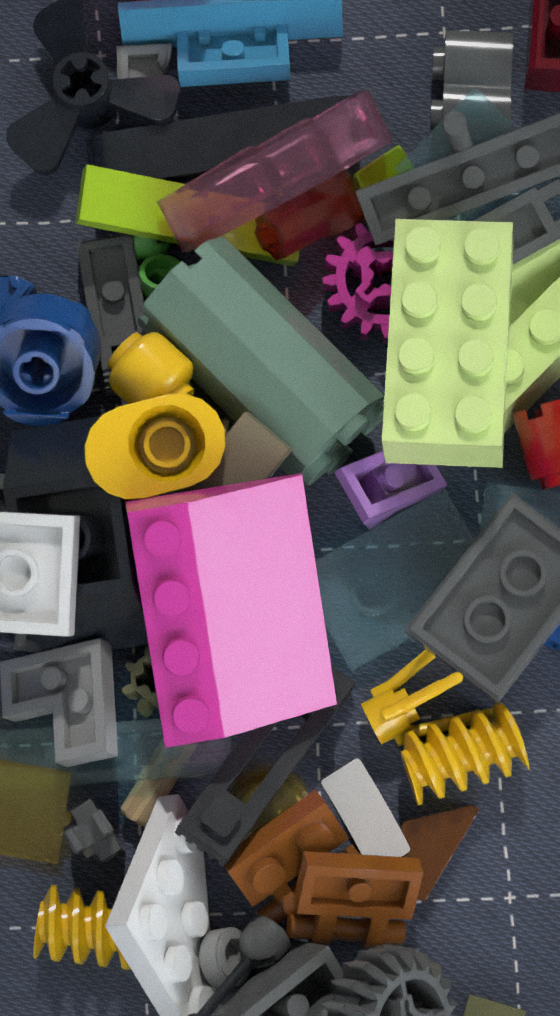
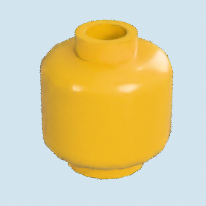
[107,332,194,404]

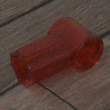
[254,165,366,261]

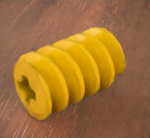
[400,702,530,806]
[33,885,131,970]

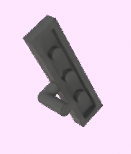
[356,111,560,245]

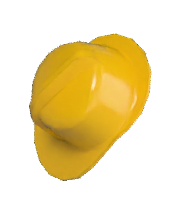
[84,393,226,500]

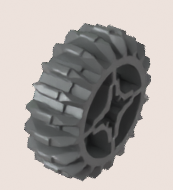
[321,944,457,1016]

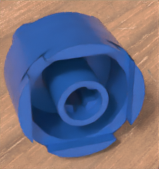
[0,294,101,426]

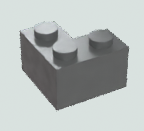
[211,941,343,1016]

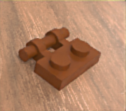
[224,789,359,925]
[286,851,424,948]

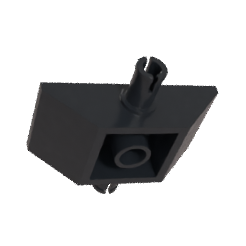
[3,416,148,652]

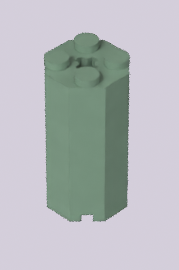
[137,236,384,486]

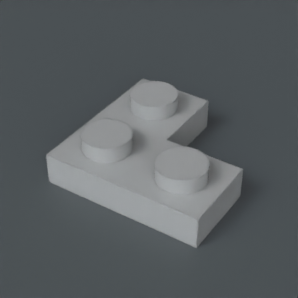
[0,638,118,767]

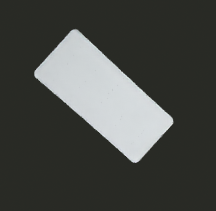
[321,759,410,857]

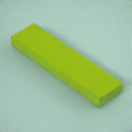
[75,164,304,266]

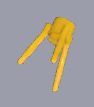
[361,649,493,747]

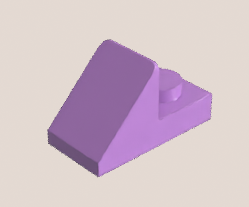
[335,451,447,530]

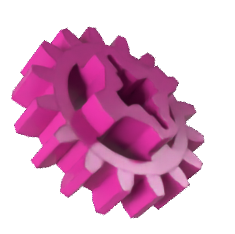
[322,223,394,343]

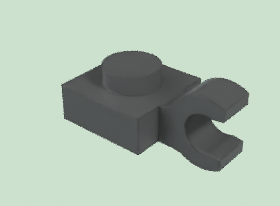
[63,799,125,863]

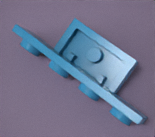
[118,0,343,87]

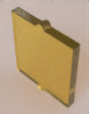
[0,759,72,864]

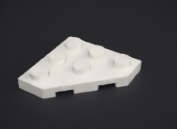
[105,794,216,1016]

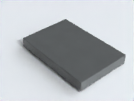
[404,493,560,704]

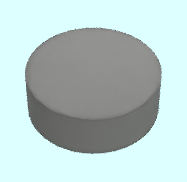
[199,927,252,988]

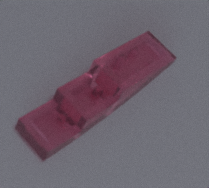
[157,90,393,252]

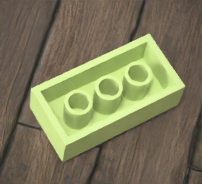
[382,219,513,468]

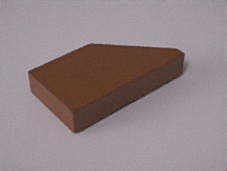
[400,805,480,903]

